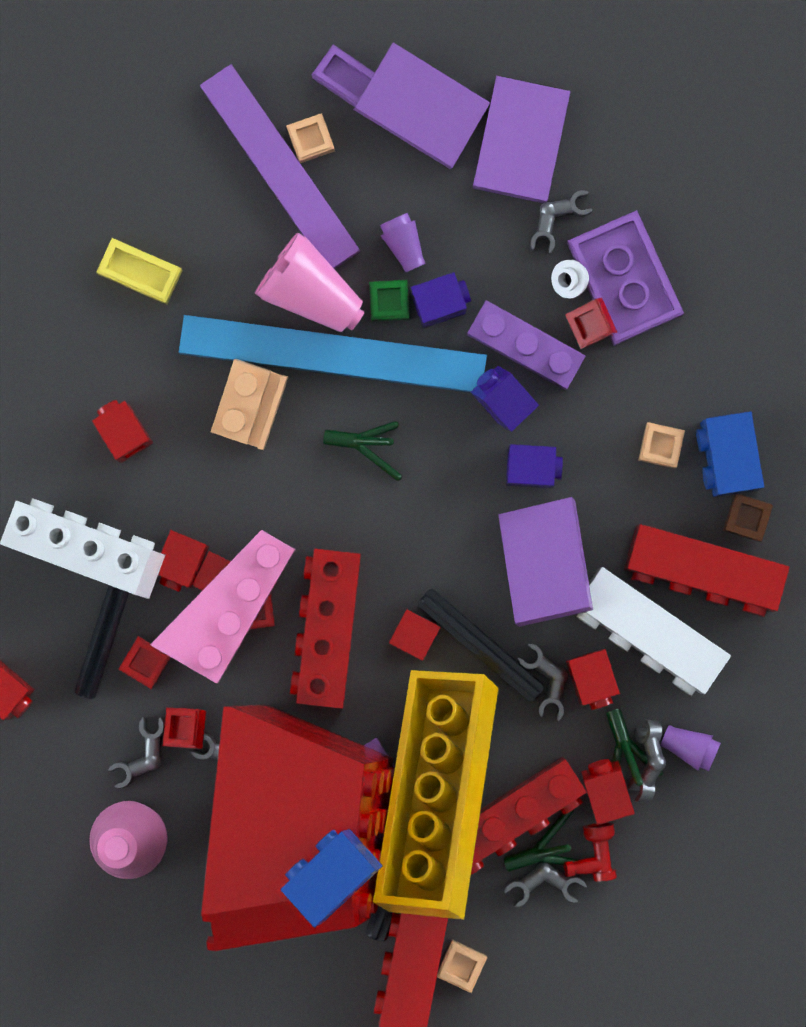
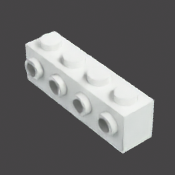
[0,498,165,599]
[576,567,731,696]

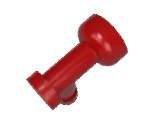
[564,822,617,881]

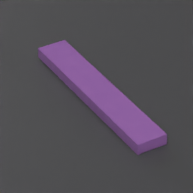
[200,64,360,269]

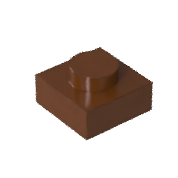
[723,493,773,542]

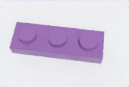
[467,300,586,390]

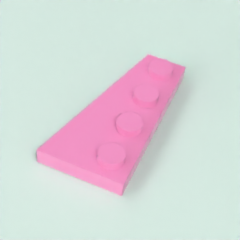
[150,530,296,684]

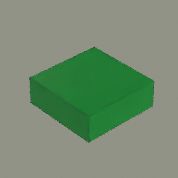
[369,280,409,322]

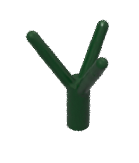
[323,421,402,481]
[606,708,663,786]
[503,810,580,872]

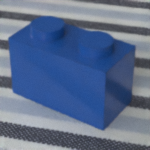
[696,411,764,497]
[280,829,383,928]

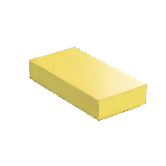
[96,238,183,305]

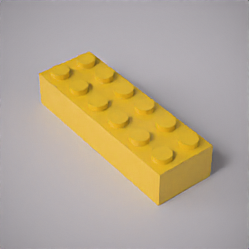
[373,670,499,920]

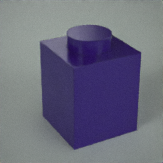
[410,272,471,329]
[471,366,539,432]
[506,444,563,488]

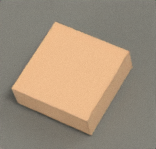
[286,113,335,163]
[638,422,685,469]
[437,940,487,993]

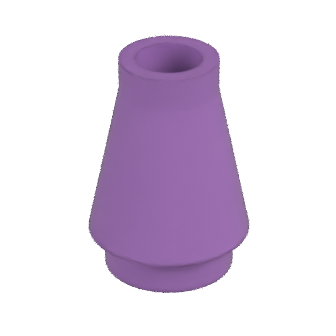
[380,213,426,273]
[660,725,721,771]

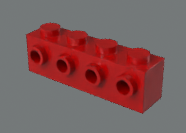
[290,548,361,709]
[471,757,587,875]

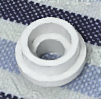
[551,260,589,298]

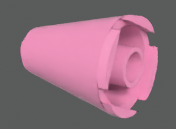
[255,233,364,332]
[90,801,168,879]

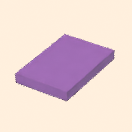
[353,42,490,169]
[473,76,571,203]
[567,210,684,346]
[498,497,593,627]

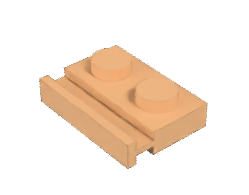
[211,359,288,450]

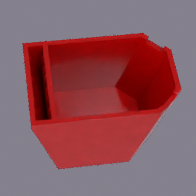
[201,705,395,951]

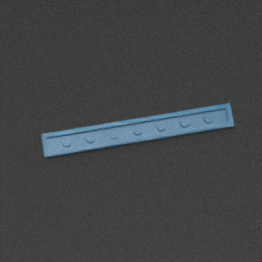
[179,315,487,393]

